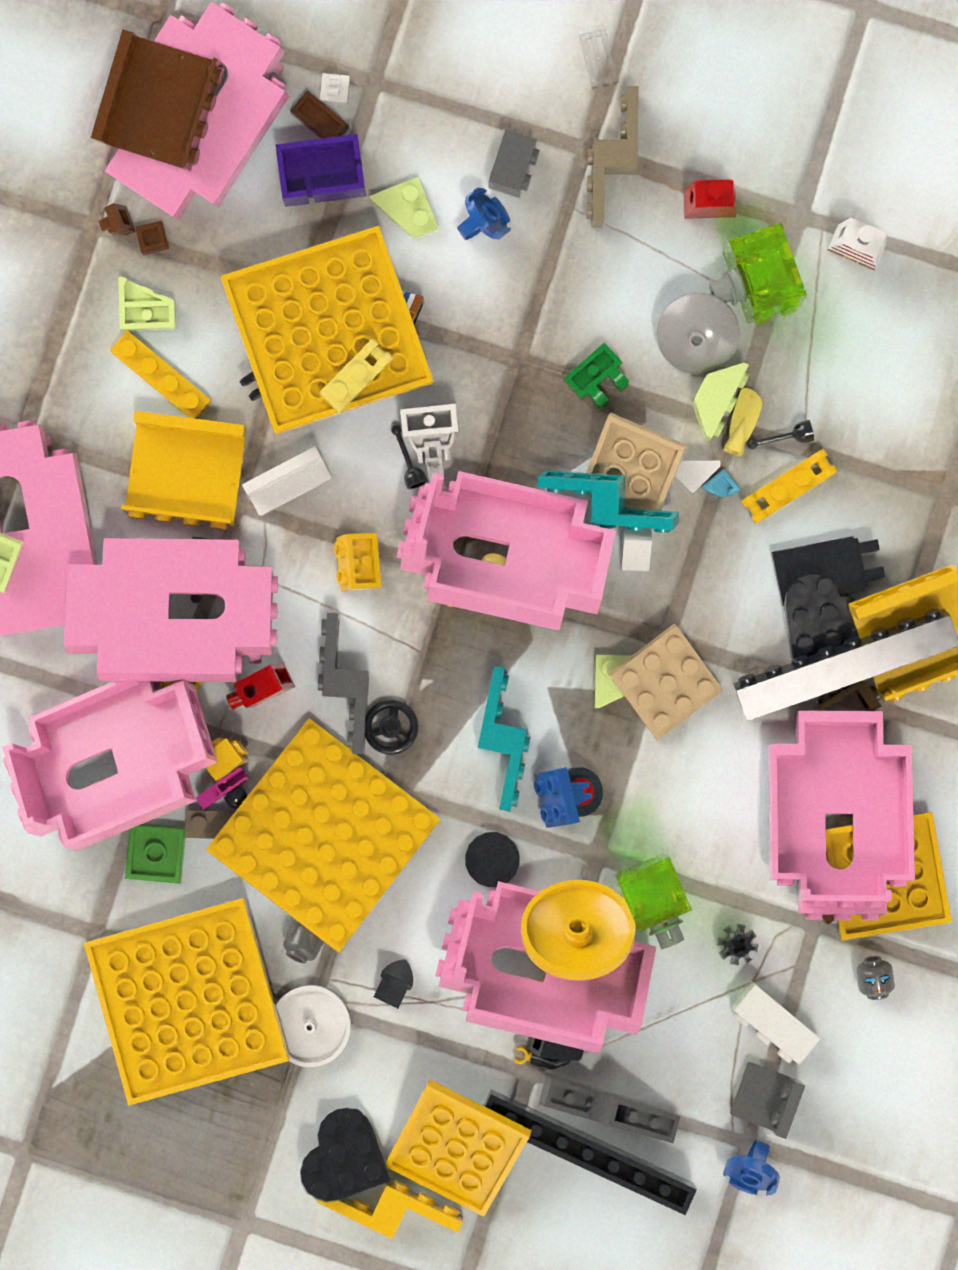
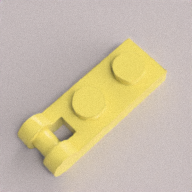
[319,338,394,414]

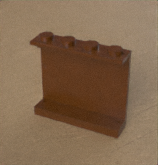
[90,29,224,171]

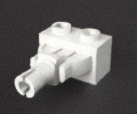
[400,403,459,489]

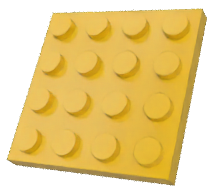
[826,812,952,941]
[385,1079,532,1217]

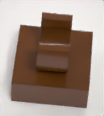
[98,203,136,236]

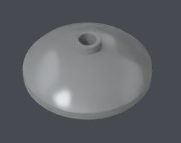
[657,293,740,374]

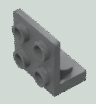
[730,1062,805,1139]

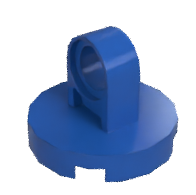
[457,187,511,240]
[723,1139,780,1196]

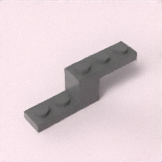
[317,613,370,754]
[538,1077,681,1144]

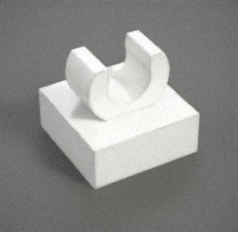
[320,73,350,106]

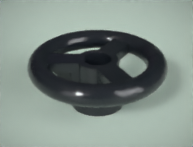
[365,700,418,755]

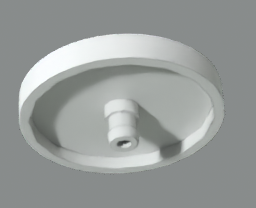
[275,985,351,1067]

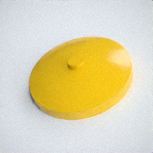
[521,880,635,981]

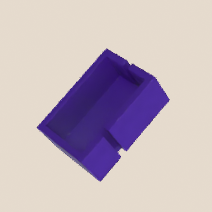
[275,134,366,207]

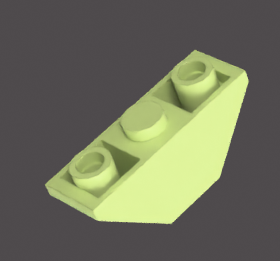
[692,363,750,442]

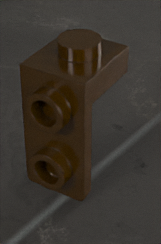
[814,680,882,711]

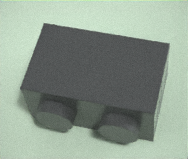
[488,129,540,198]

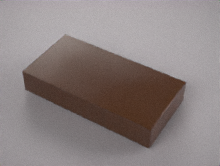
[290,91,350,139]

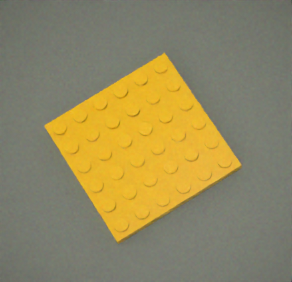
[220,226,434,435]
[206,718,441,953]
[84,897,290,1106]

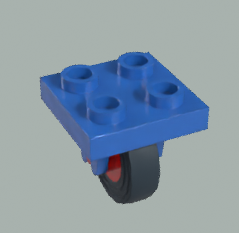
[534,767,603,828]

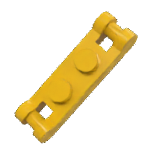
[740,448,838,525]

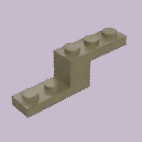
[586,86,639,228]

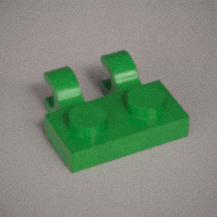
[563,342,629,410]

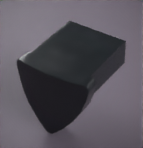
[373,959,413,1009]

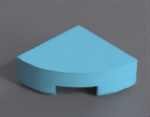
[702,469,741,497]

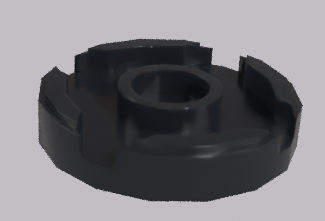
[465,832,520,887]

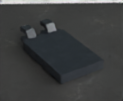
[771,536,885,606]

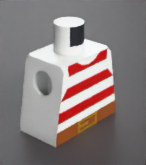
[827,218,887,271]

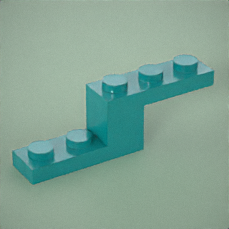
[538,470,679,533]
[478,666,531,812]

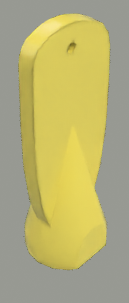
[723,388,763,456]

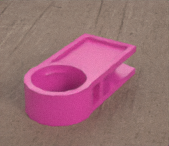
[195,767,250,810]

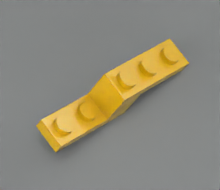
[316,1180,463,1239]

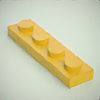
[110,330,212,419]

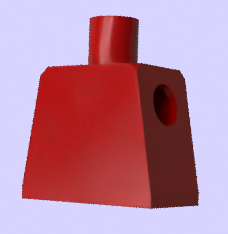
[684,179,736,219]
[226,662,295,710]

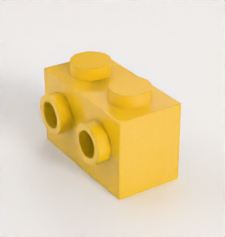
[206,737,249,781]

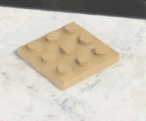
[586,413,687,511]
[608,624,723,740]

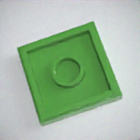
[125,824,186,884]

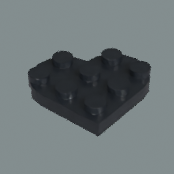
[784,573,859,659]
[300,1108,391,1203]

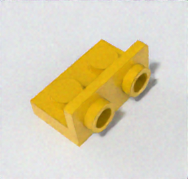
[334,533,382,592]

